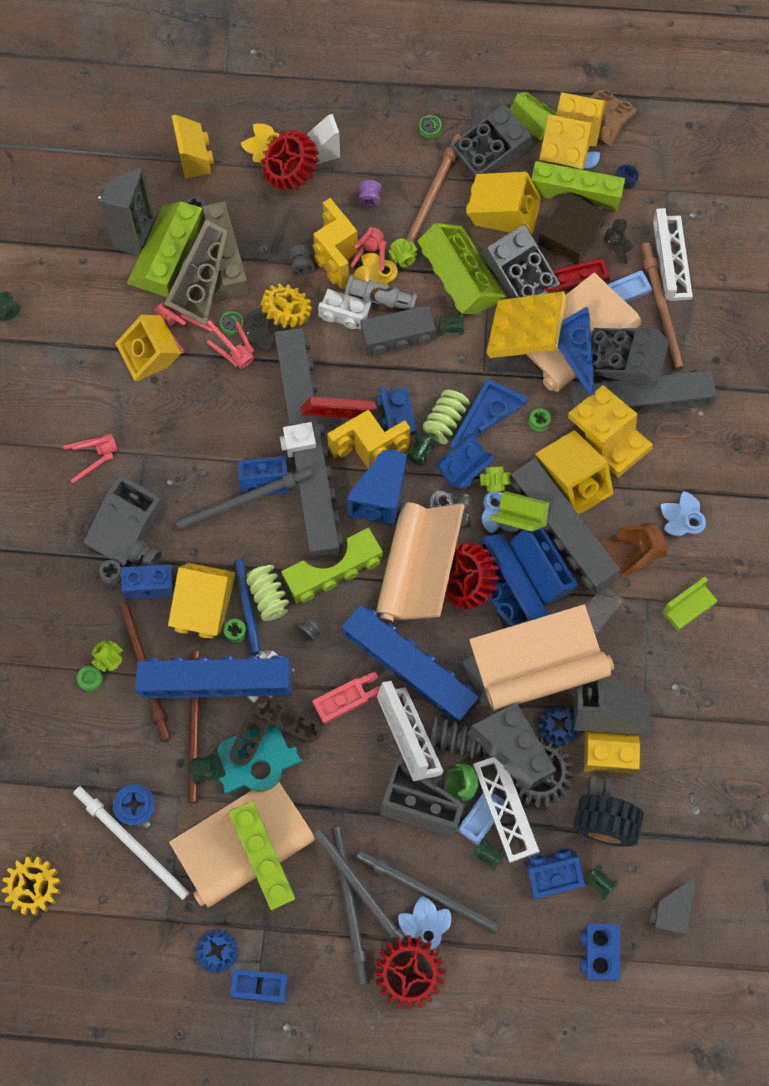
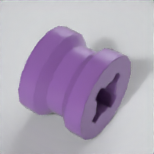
[358,180,382,208]

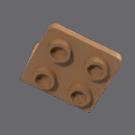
[589,90,637,146]

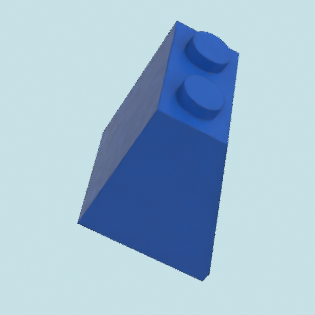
[347,449,407,526]

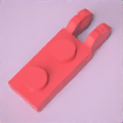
[312,672,381,725]

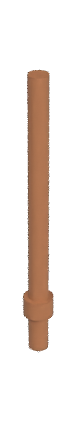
[405,134,461,243]
[641,242,684,370]

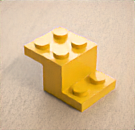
[539,92,606,169]
[313,198,358,290]
[568,385,653,478]
[327,410,410,469]

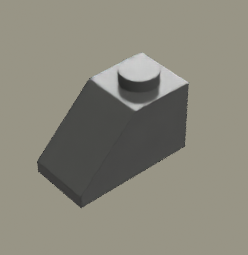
[648,881,695,937]

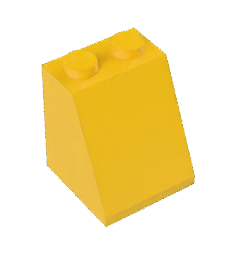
[466,172,542,236]
[535,430,613,515]
[168,563,236,639]

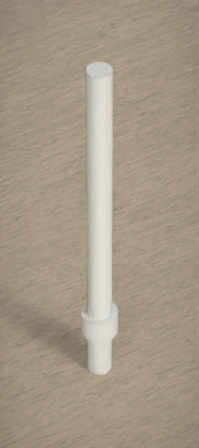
[73,786,190,900]

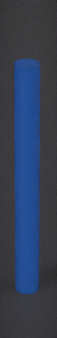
[234,559,261,655]

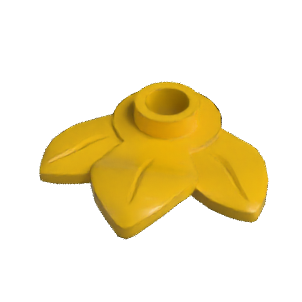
[241,123,279,163]
[353,253,398,298]

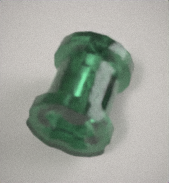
[439,314,464,336]
[407,434,436,466]
[472,838,505,871]
[584,865,619,900]

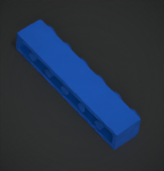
[342,605,479,726]
[135,655,293,698]

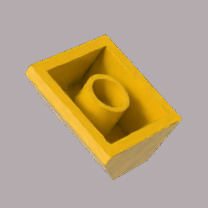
[172,115,214,179]
[115,315,181,381]
[584,731,640,775]

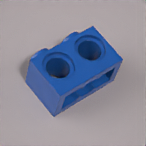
[580,923,620,982]
[230,969,289,1005]

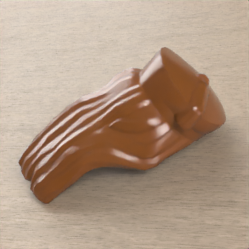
[599,522,667,579]

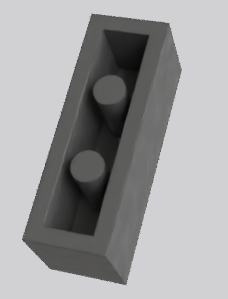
[360,305,436,355]

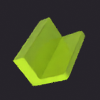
[509,92,557,140]
[490,491,549,531]
[662,577,718,631]

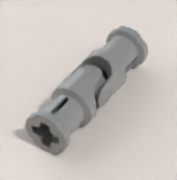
[345,274,417,310]

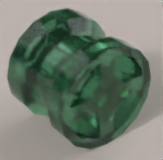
[0,291,20,321]
[189,754,221,783]

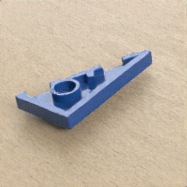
[557,307,595,397]
[450,378,528,450]

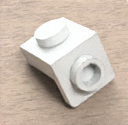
[280,422,316,458]

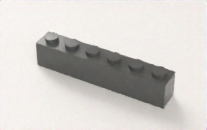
[568,369,717,414]
[511,458,621,594]

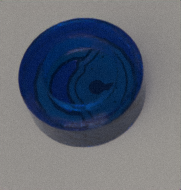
[615,165,639,188]

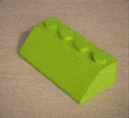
[127,201,205,297]
[418,223,507,314]

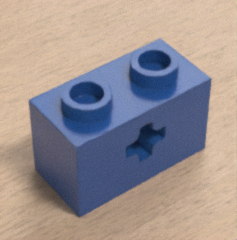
[121,565,175,600]

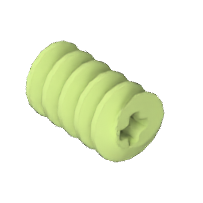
[423,390,470,444]
[246,565,289,621]

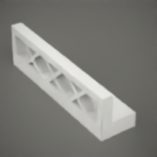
[653,208,693,301]
[377,681,443,781]
[473,757,539,863]

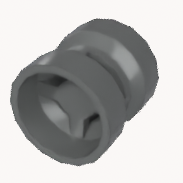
[289,244,315,276]
[127,539,162,566]

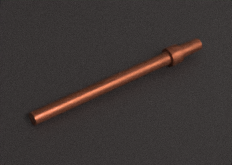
[119,601,172,742]
[188,651,201,803]

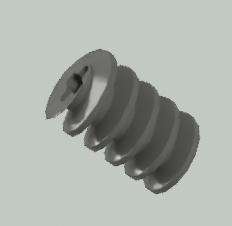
[430,716,481,761]

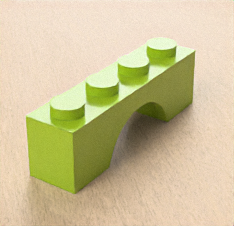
[531,161,625,212]
[281,527,383,604]
[229,800,295,910]

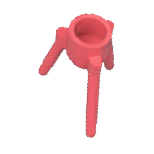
[350,227,387,271]
[154,302,213,354]
[207,320,255,369]
[63,433,118,483]

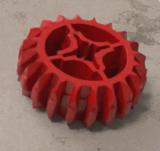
[260,129,320,192]
[444,542,500,610]
[373,935,446,1010]

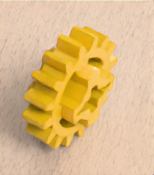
[260,283,312,329]
[2,857,61,915]

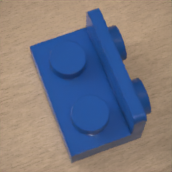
[376,387,417,435]
[435,433,495,489]
[238,456,289,495]
[524,848,585,899]

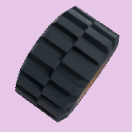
[573,794,644,847]

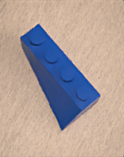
[471,534,549,627]

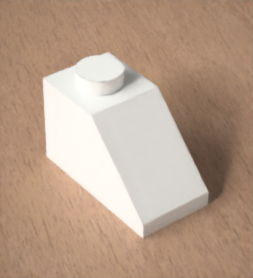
[307,114,340,165]

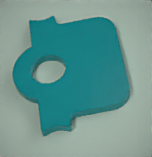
[218,725,302,794]

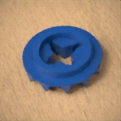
[539,706,579,746]
[113,784,155,826]
[195,929,238,973]

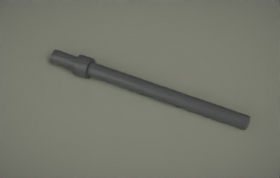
[175,467,314,530]
[331,826,370,986]
[313,828,411,959]
[356,850,501,933]

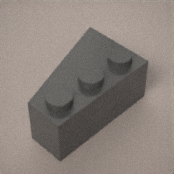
[467,703,556,790]
[380,758,464,839]

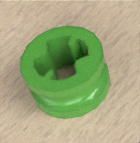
[528,408,551,432]
[224,619,247,644]

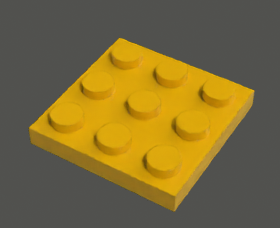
[487,291,567,358]

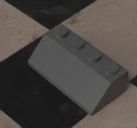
[98,167,155,256]

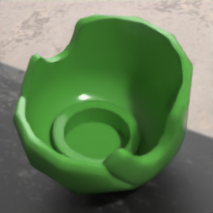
[444,763,478,803]

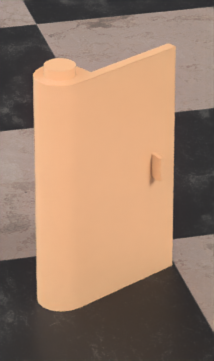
[526,273,642,392]
[376,502,465,623]
[469,604,614,712]
[169,782,316,908]

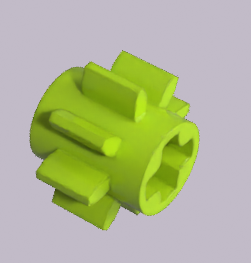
[388,238,417,268]
[480,466,511,492]
[91,640,123,672]

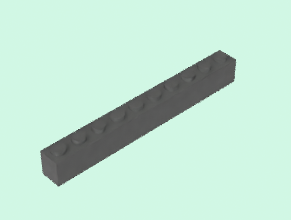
[275,328,343,560]

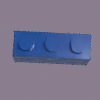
[508,527,578,605]

